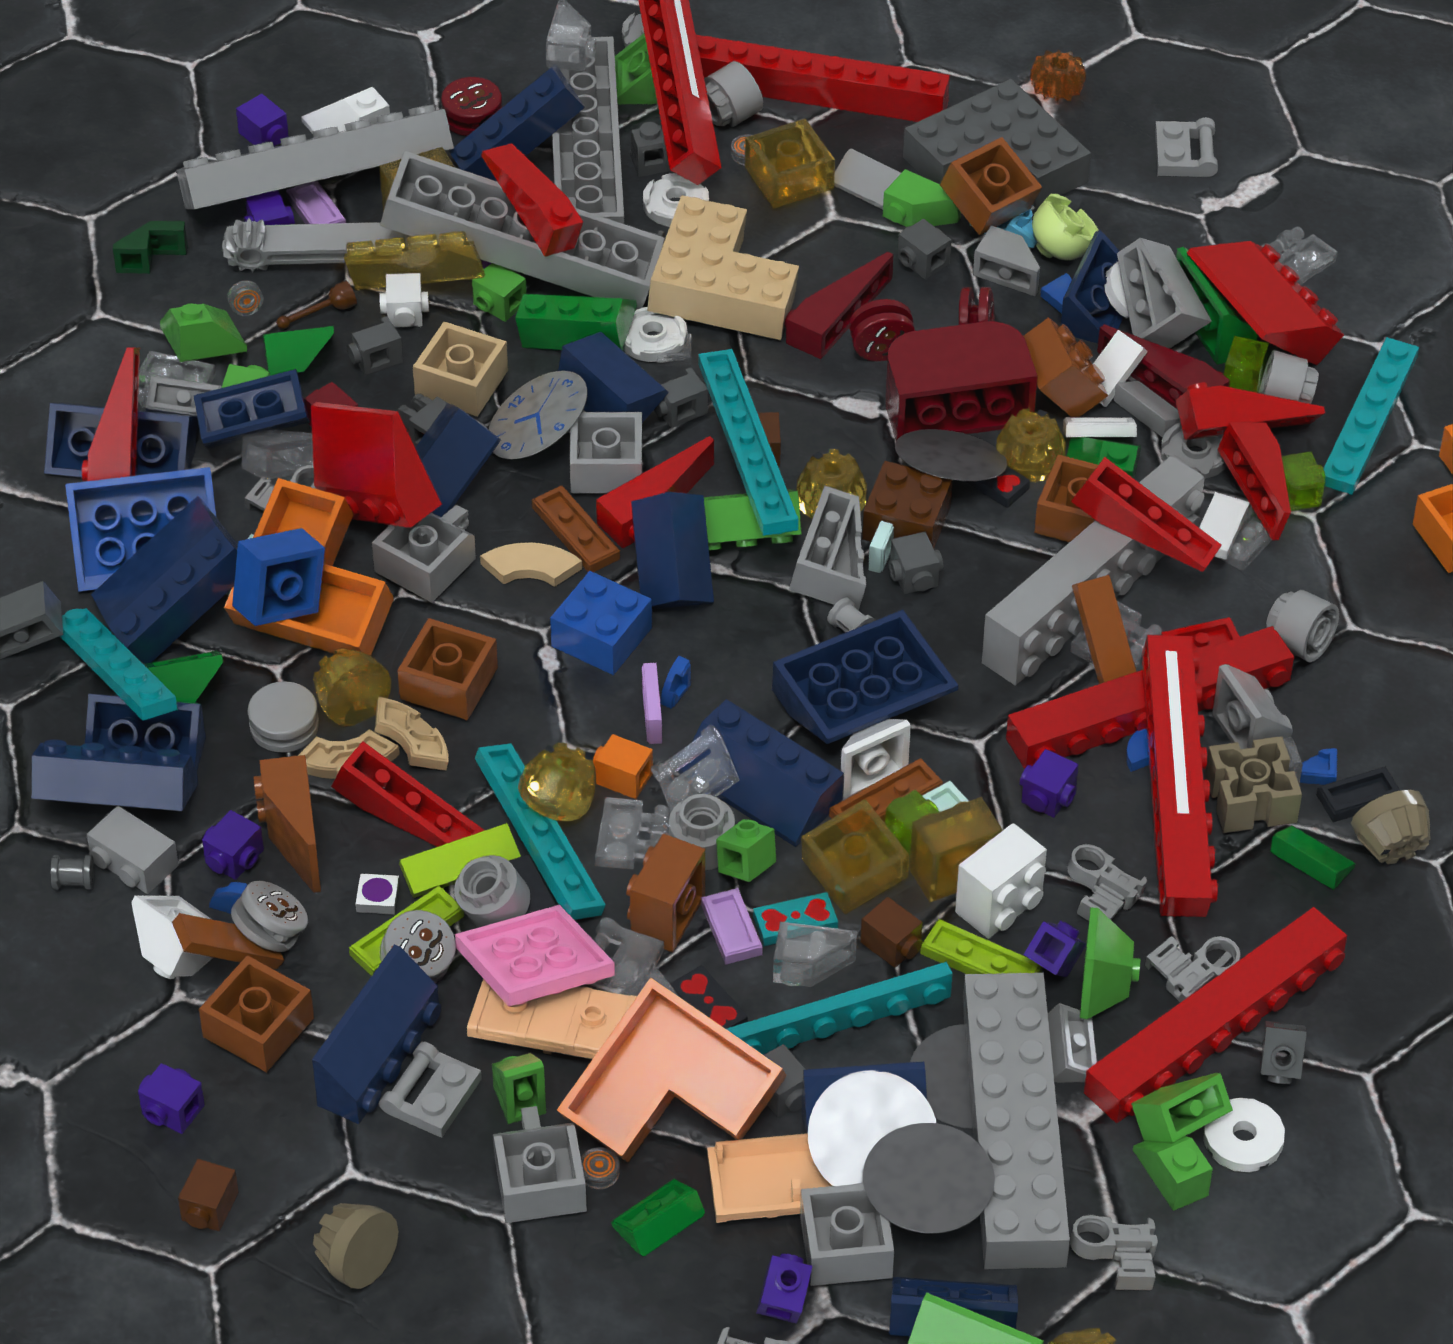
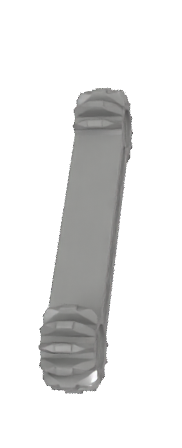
[222,218,448,272]

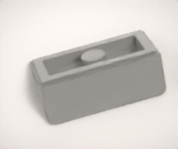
[830,149,901,210]
[146,376,221,425]
[1114,381,1180,438]
[1048,1003,1097,1083]

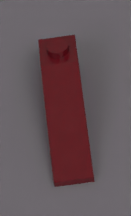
[784,252,894,359]
[1097,324,1230,410]

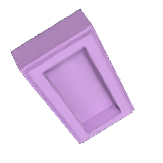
[286,181,346,224]
[642,663,662,744]
[701,888,763,965]

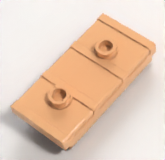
[467,979,637,1059]
[707,1133,832,1223]

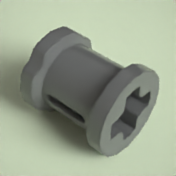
[51,855,94,890]

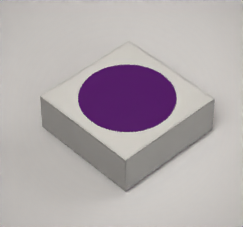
[356,874,399,915]

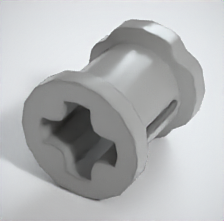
[827,597,875,633]

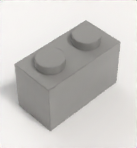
[87,806,179,894]

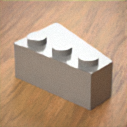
[1117,238,1212,349]
[789,486,866,610]

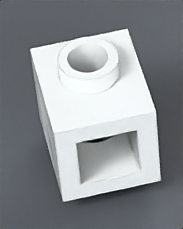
[380,273,429,327]

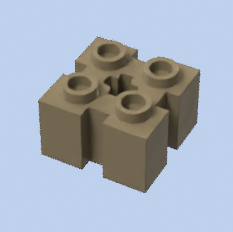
[1205,736,1302,833]

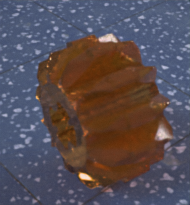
[1030,49,1086,102]

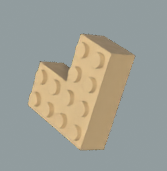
[647,195,799,340]

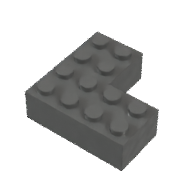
[903,79,1091,208]

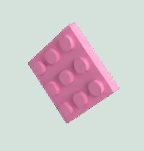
[455,905,615,1006]

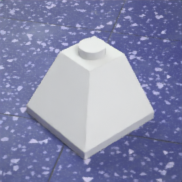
[301,87,390,134]
[841,719,911,800]
[131,896,214,979]

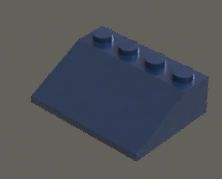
[91,496,238,664]
[772,610,959,744]

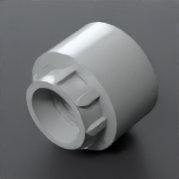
[704,61,763,127]
[1258,350,1319,404]
[1266,590,1339,662]
[669,794,735,870]
[454,855,530,928]

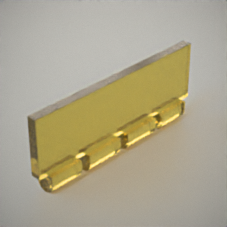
[344,231,485,290]

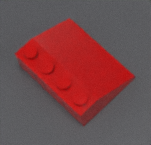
[1187,241,1344,365]
[311,402,442,528]

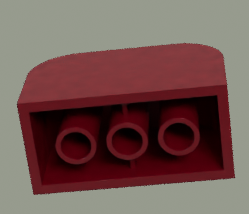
[885,321,1038,441]

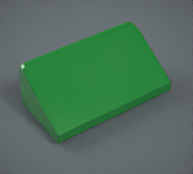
[1270,826,1356,890]
[611,1179,705,1256]

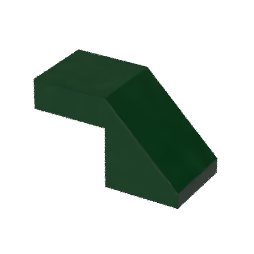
[113,221,188,274]

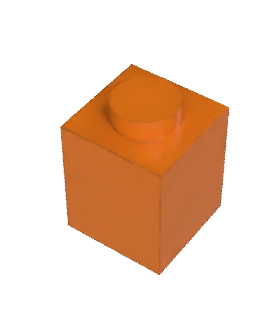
[592,734,653,799]

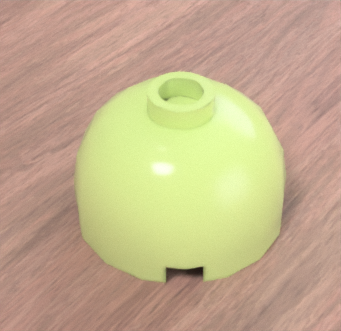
[1032,194,1098,260]

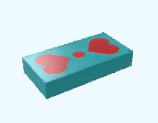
[753,892,838,946]

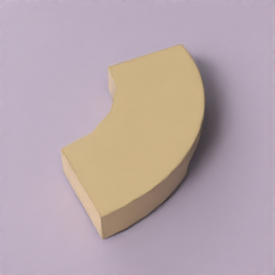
[480,543,582,587]
[374,697,449,771]
[298,729,400,779]

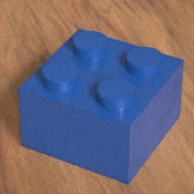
[232,528,325,626]
[550,571,652,675]

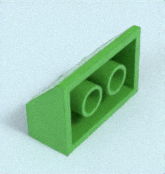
[704,489,802,550]
[908,1292,1044,1344]

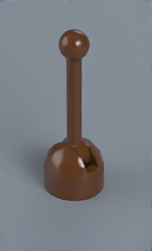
[276,280,357,329]

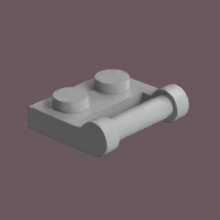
[1155,117,1218,177]
[379,1042,482,1138]

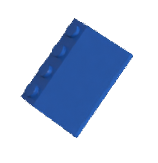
[65,467,217,592]

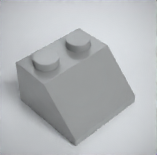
[1212,664,1293,751]

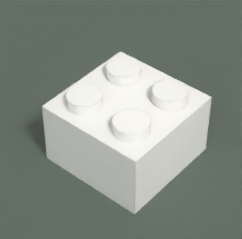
[955,823,1047,939]

